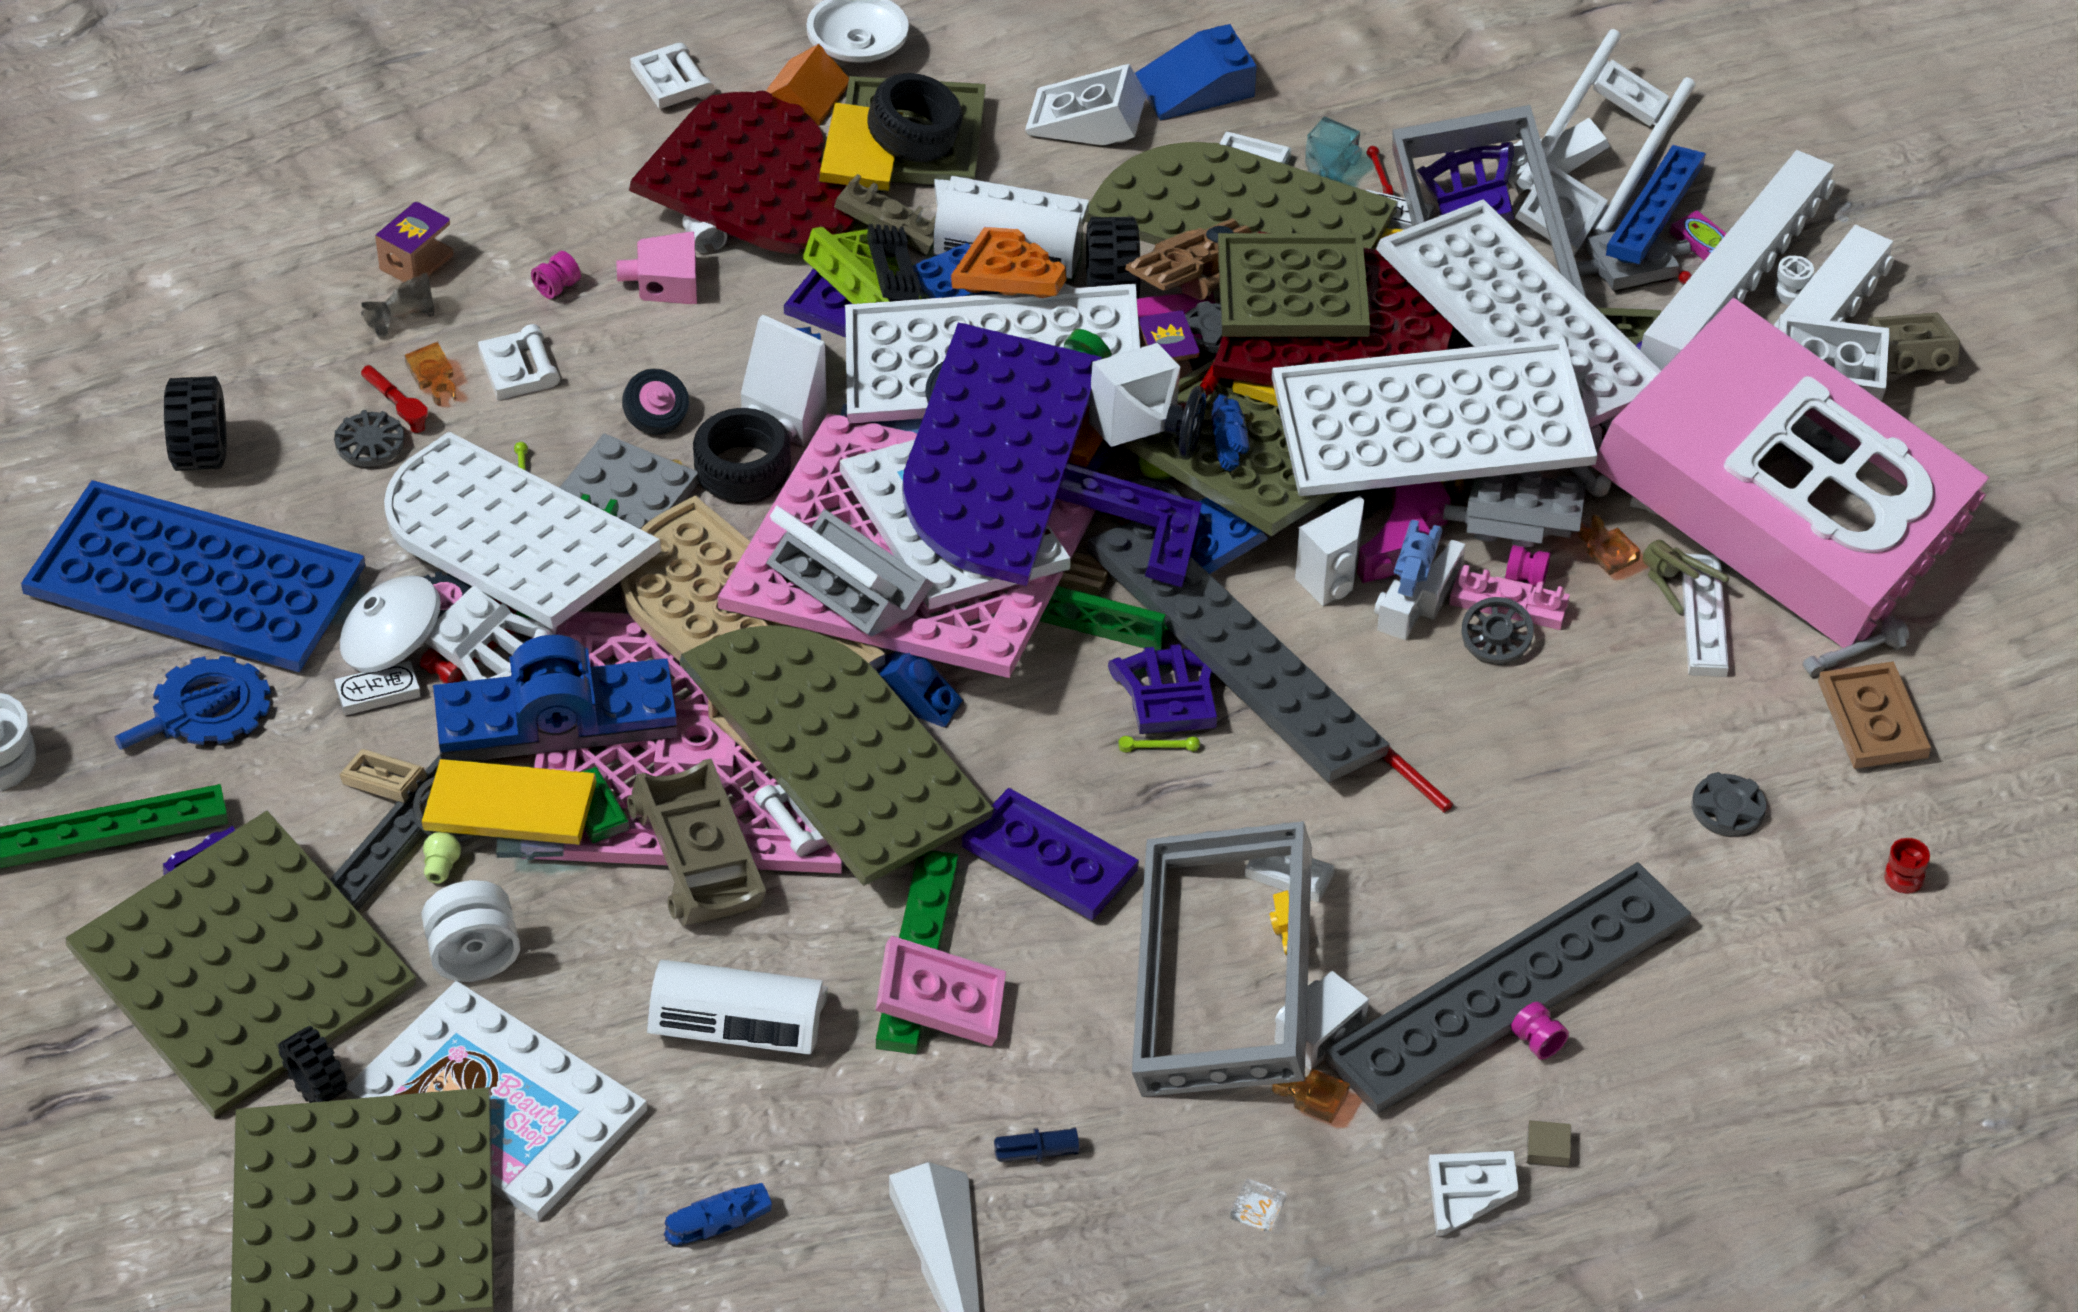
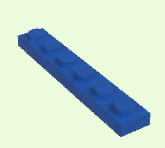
[1606,145,1706,265]

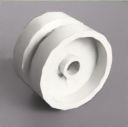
[0,693,36,791]
[421,880,520,982]

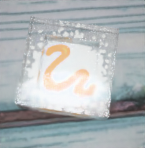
[1230,1178,1286,1233]

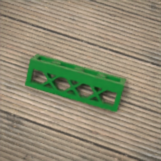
[1039,586,1170,650]

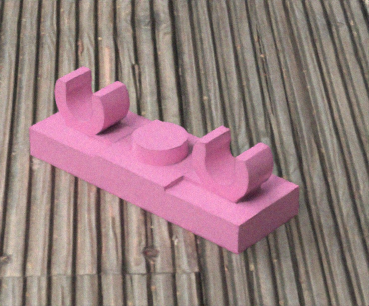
[1449,565,1570,630]

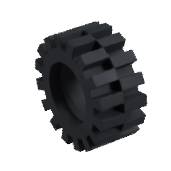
[278,1026,348,1103]

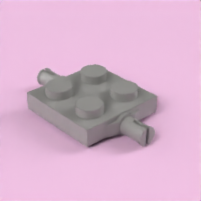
[1576,232,1691,290]
[1443,504,1571,547]

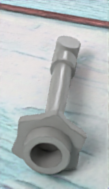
[1803,615,1909,678]

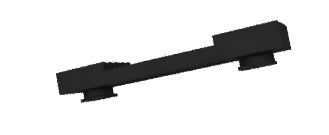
[867,223,921,301]

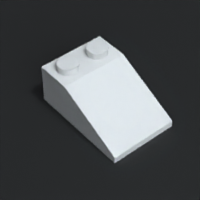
[1025,64,1146,145]
[1778,314,1889,402]
[741,315,827,447]

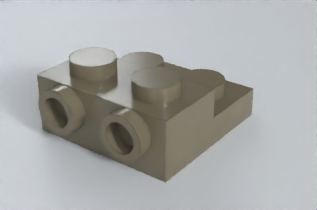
[1868,312,1960,375]

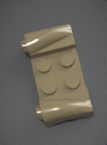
[627,758,766,926]

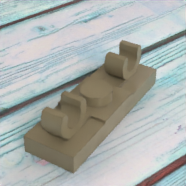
[834,174,936,255]

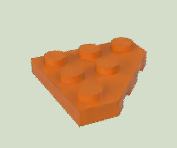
[951,227,1067,298]

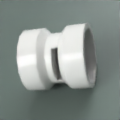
[682,215,727,254]
[1774,255,1814,305]

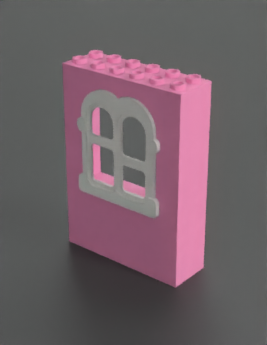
[1592,297,1989,648]

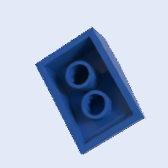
[1135,24,1257,121]

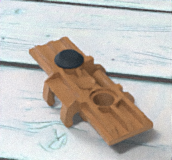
[1125,218,1258,300]

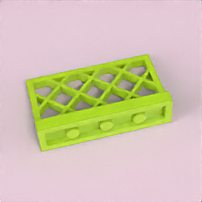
[803,227,922,304]

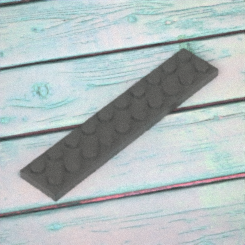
[1086,521,1390,783]
[1324,862,1691,1115]

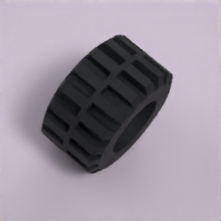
[1086,216,1140,298]
[164,376,227,471]

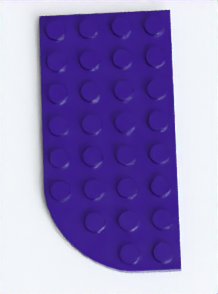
[902,322,1102,586]

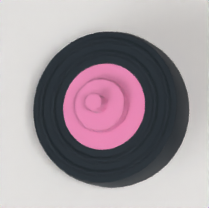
[622,368,689,435]

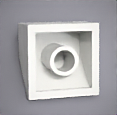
[1295,496,1364,606]

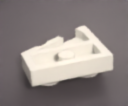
[1428,1151,1518,1237]

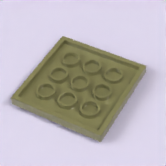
[845,76,986,184]
[1218,233,1370,338]

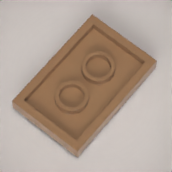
[1818,661,1931,769]

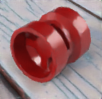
[1884,838,1930,894]

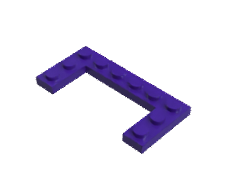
[1057,464,1202,587]

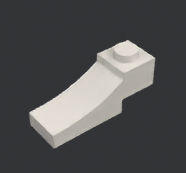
[1496,118,1610,194]
[1374,539,1465,640]

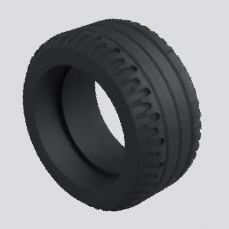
[867,73,963,162]
[693,408,791,502]

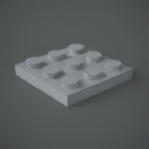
[559,433,699,529]
[1466,471,1586,532]

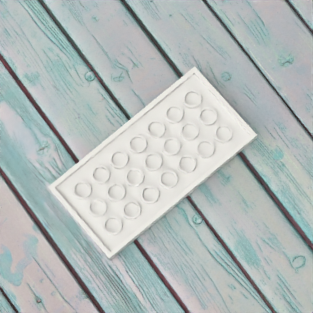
[1376,199,1661,427]
[845,284,1140,424]
[1272,338,1597,497]

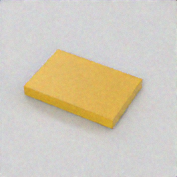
[819,102,903,191]

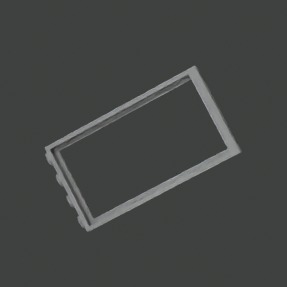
[1392,105,1586,350]
[1132,821,1312,1097]

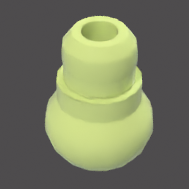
[423,832,461,884]

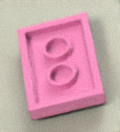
[875,936,1006,1046]

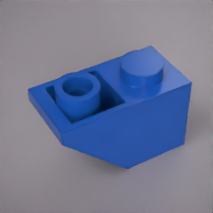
[876,651,963,727]

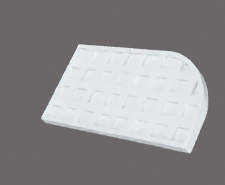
[384,432,661,629]

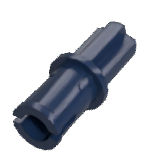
[994,1127,1079,1162]

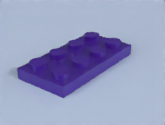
[962,787,1139,921]

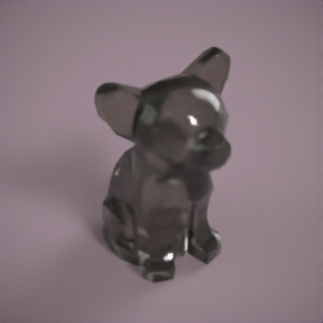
[361,272,435,337]

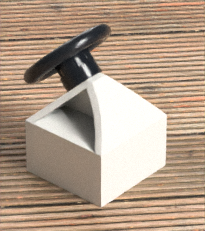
[1089,343,1206,460]

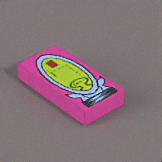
[1670,210,1726,261]

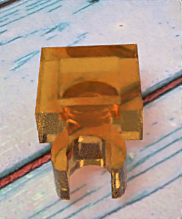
[404,341,457,406]
[1577,515,1641,575]
[1271,1068,1350,1124]

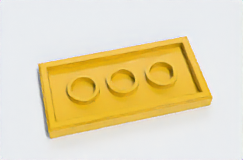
[421,759,597,845]

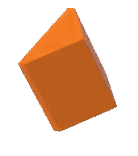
[766,44,849,125]

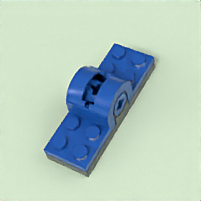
[433,635,678,762]

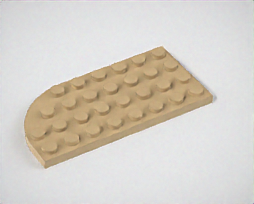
[620,496,885,670]

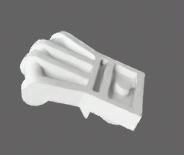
[424,586,557,681]

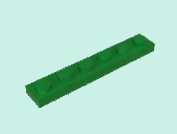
[0,784,229,869]
[876,850,958,1055]

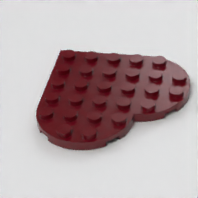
[629,90,855,254]

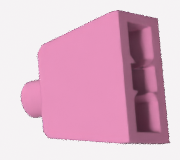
[616,232,697,304]

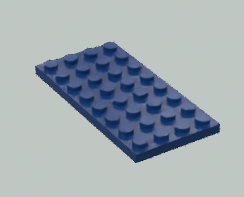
[21,480,366,672]

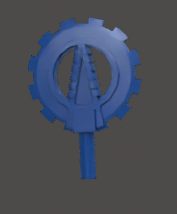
[114,656,271,750]

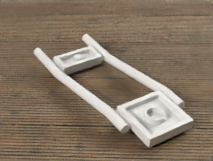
[1515,29,1695,255]

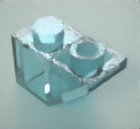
[1305,116,1362,182]

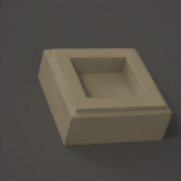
[1527,1120,1571,1167]

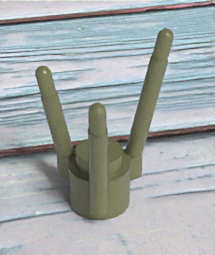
[1642,540,1729,614]

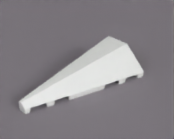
[889,1162,980,1312]

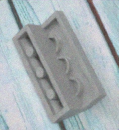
[766,509,934,637]

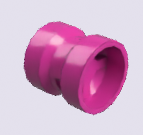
[531,250,581,299]
[1505,545,1551,587]
[1511,1001,1569,1060]

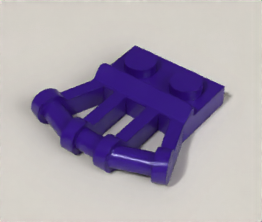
[1416,142,1515,222]
[1108,644,1217,734]

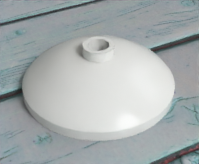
[807,0,909,63]
[340,576,441,673]

